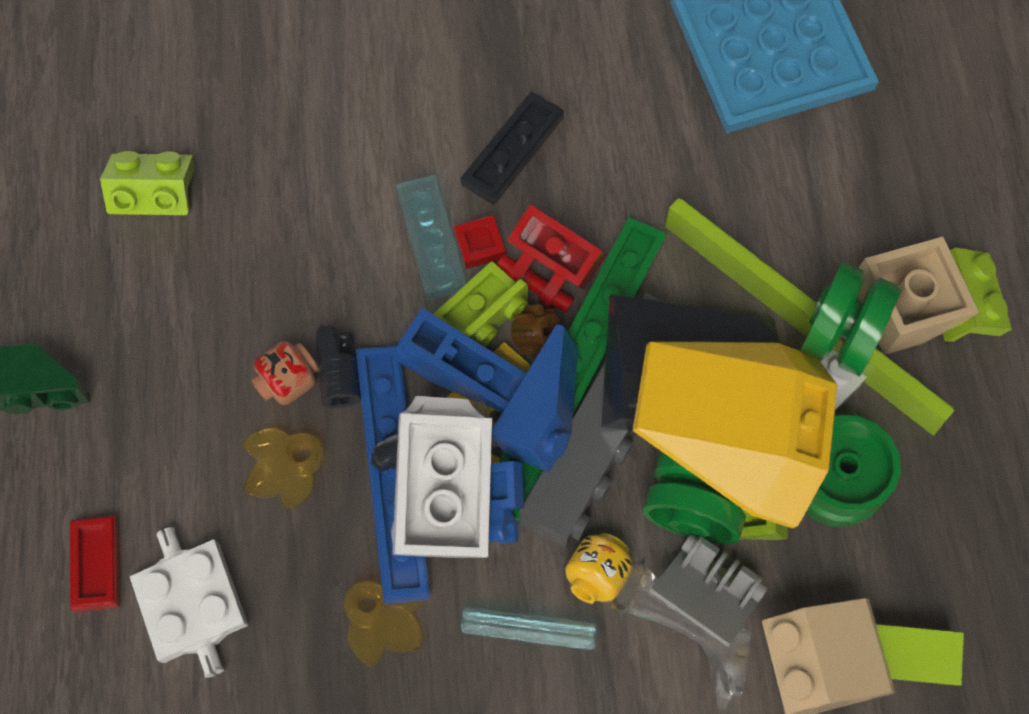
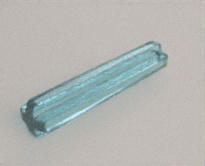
[460,607,598,650]

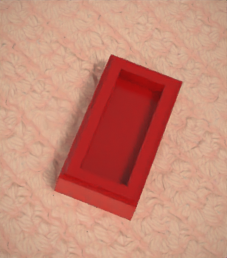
[70,516,120,612]

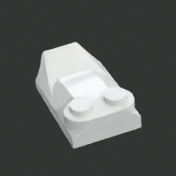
[391,396,492,558]

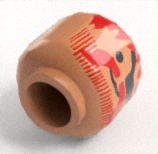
[251,341,319,405]

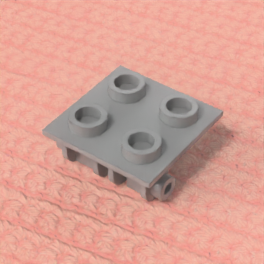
[649,534,769,647]

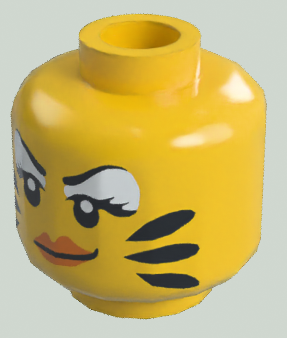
[565,533,633,604]

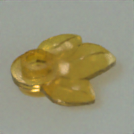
[242,428,324,509]
[344,581,425,667]

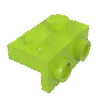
[100,151,195,215]
[942,247,1012,342]
[433,261,528,347]

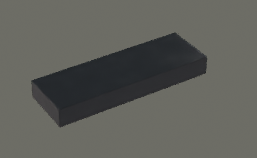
[460,91,564,206]

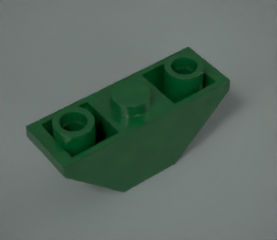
[0,343,90,414]

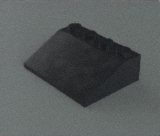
[601,294,780,431]

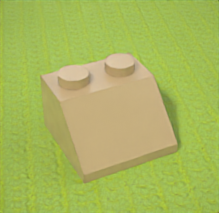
[857,237,979,355]
[762,598,895,714]

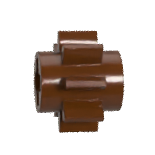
[511,304,563,358]

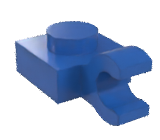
[489,461,524,544]

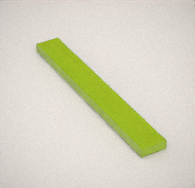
[665,198,955,436]

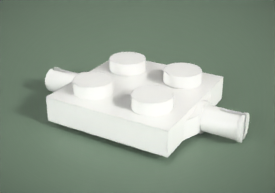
[129,527,249,678]

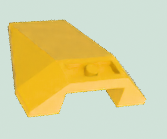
[633,342,837,528]

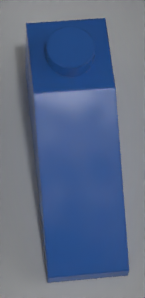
[393,308,526,413]
[491,324,578,472]

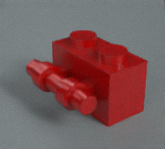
[497,204,607,314]

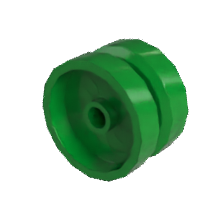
[801,261,902,377]
[805,415,901,527]
[642,451,746,545]

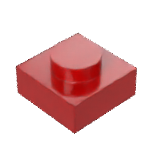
[453,215,506,269]

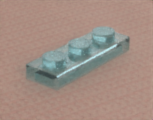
[395,174,467,301]

